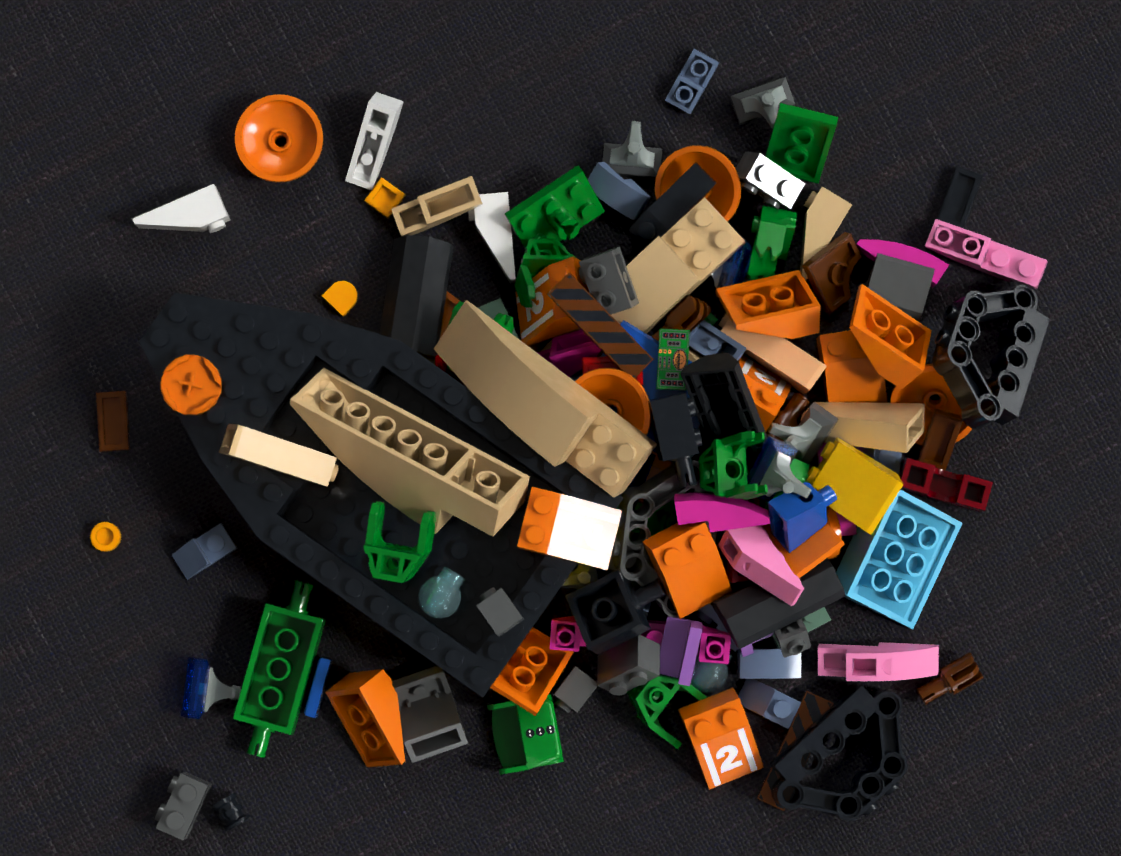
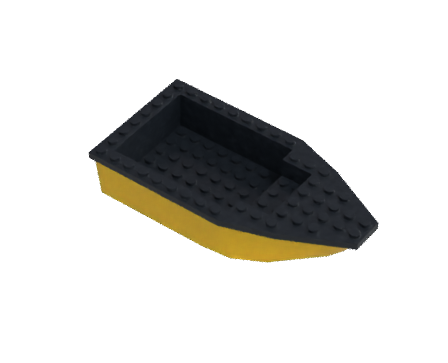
[139,293,623,697]

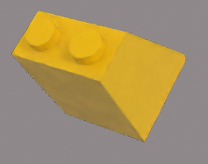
[806,437,904,535]

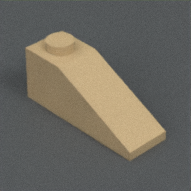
[800,187,852,280]

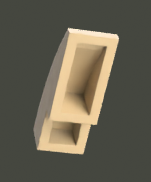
[391,176,483,236]

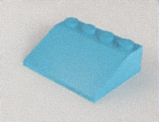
[836,489,962,629]

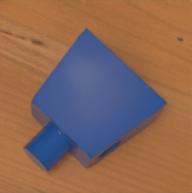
[768,482,837,553]

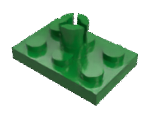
[765,103,838,184]
[504,166,605,250]

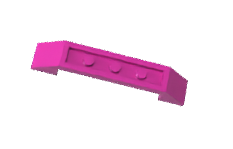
[549,616,731,664]

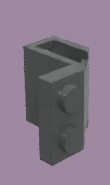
[392,666,468,763]

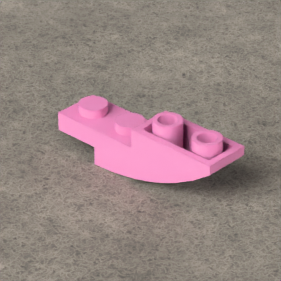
[925,219,1048,289]
[818,642,939,681]

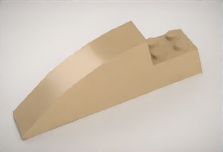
[541,197,746,357]
[434,300,657,498]
[290,368,530,536]

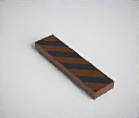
[547,273,654,378]
[757,691,834,811]

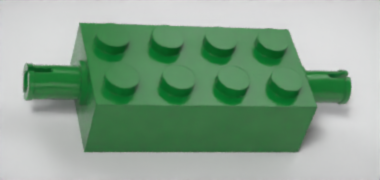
[233,580,326,758]

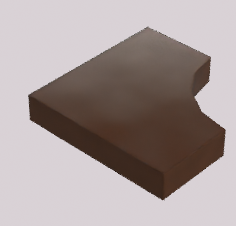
[802,232,862,314]

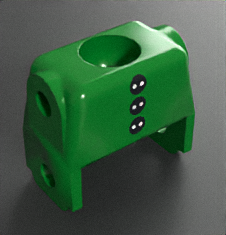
[487,694,564,775]

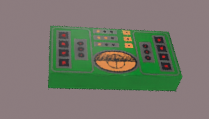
[656,329,690,391]

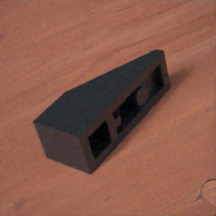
[628,163,717,247]

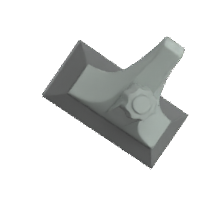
[730,77,795,129]
[602,121,662,179]
[768,402,838,465]

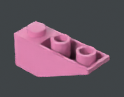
[718,525,804,606]

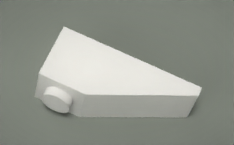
[345,92,404,190]
[133,184,230,233]
[468,192,516,283]

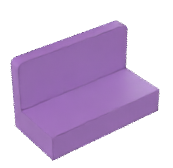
[660,616,703,686]

